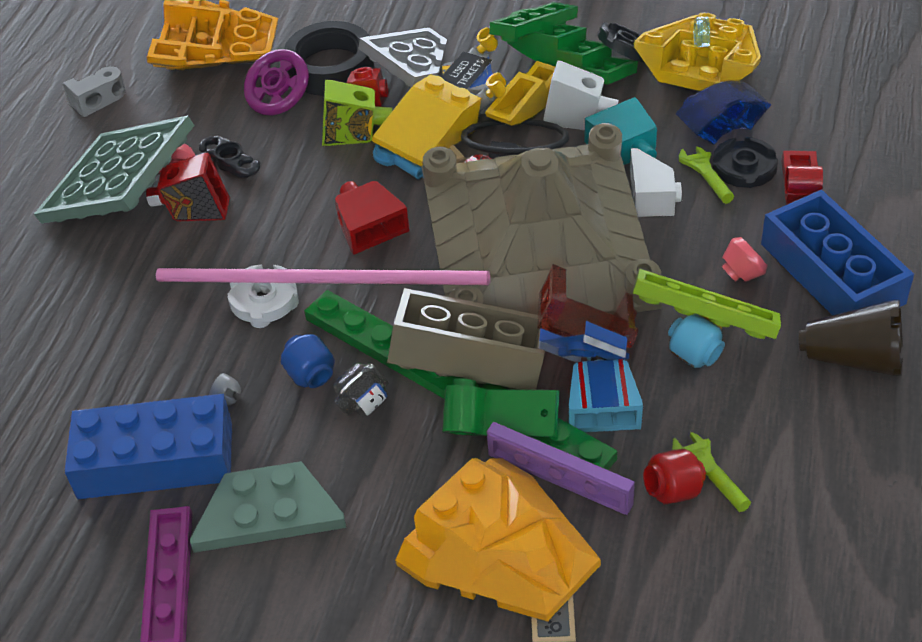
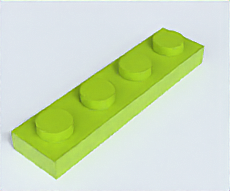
[633,269,781,339]

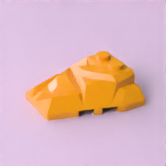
[147,0,278,70]
[395,458,601,622]

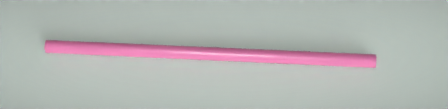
[156,268,490,285]

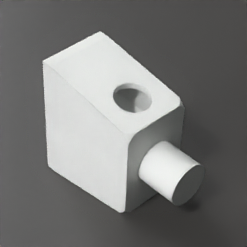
[543,60,619,130]

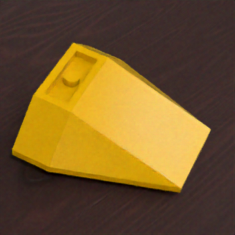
[634,13,761,95]

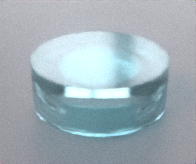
[693,16,710,48]

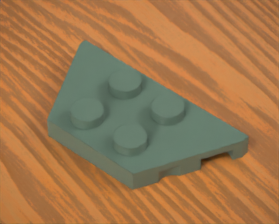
[190,461,346,553]

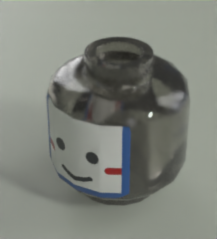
[333,362,389,417]

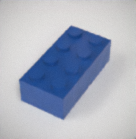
[761,190,914,315]
[65,394,232,499]

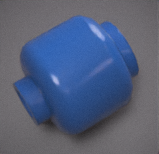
[280,334,335,388]

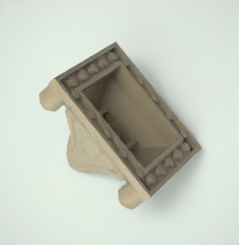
[422,123,662,326]

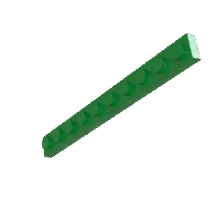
[304,290,617,470]

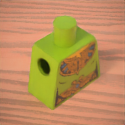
[322,80,392,146]

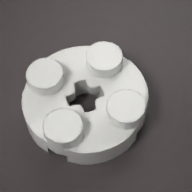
[228,264,299,328]

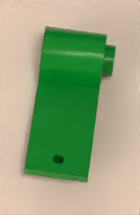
[442,379,559,437]

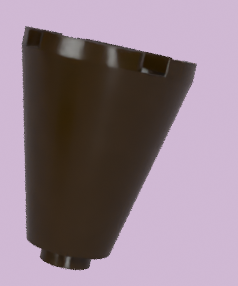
[799,300,903,376]

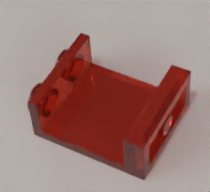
[537,264,638,348]

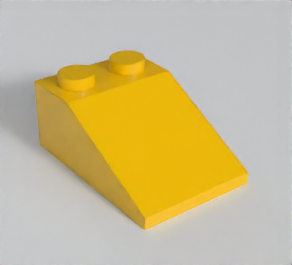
[372,74,481,167]

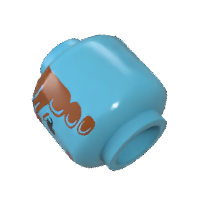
[668,314,725,368]

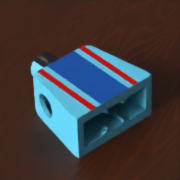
[569,356,643,432]

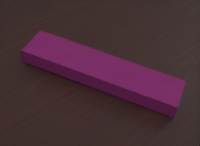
[140,506,193,642]

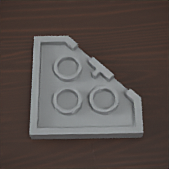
[358,28,447,88]

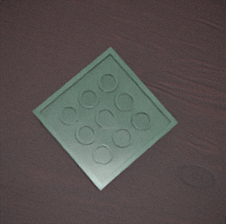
[34,115,195,224]

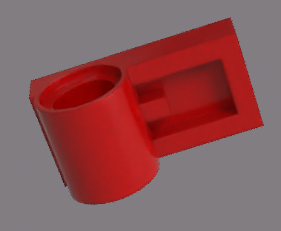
[781,151,823,205]

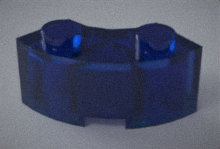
[675,81,771,144]

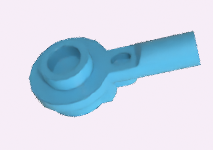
[373,144,423,179]

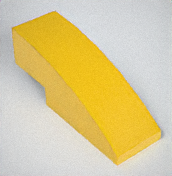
[485,61,555,126]

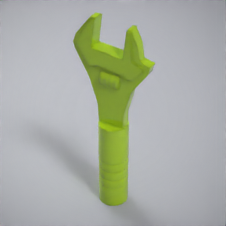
[679,146,734,204]
[672,432,751,512]

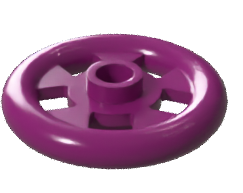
[244,49,309,116]

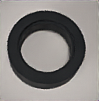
[284,21,374,96]

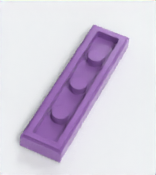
[487,422,635,515]

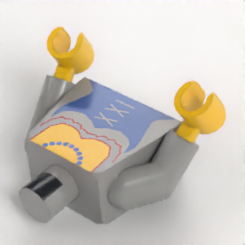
[442,27,506,114]

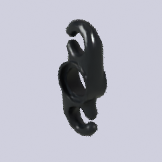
[199,135,260,178]

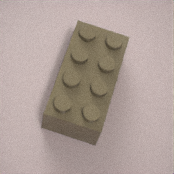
[387,288,548,390]

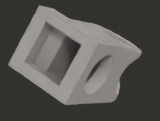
[63,66,126,117]

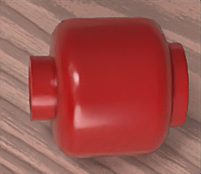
[643,449,706,504]

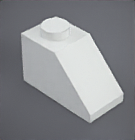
[630,148,682,217]

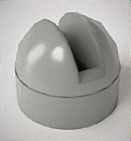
[209,373,241,405]

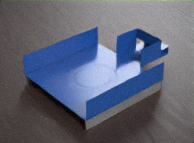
[538,321,629,362]

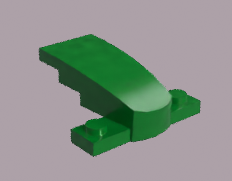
[489,2,638,85]

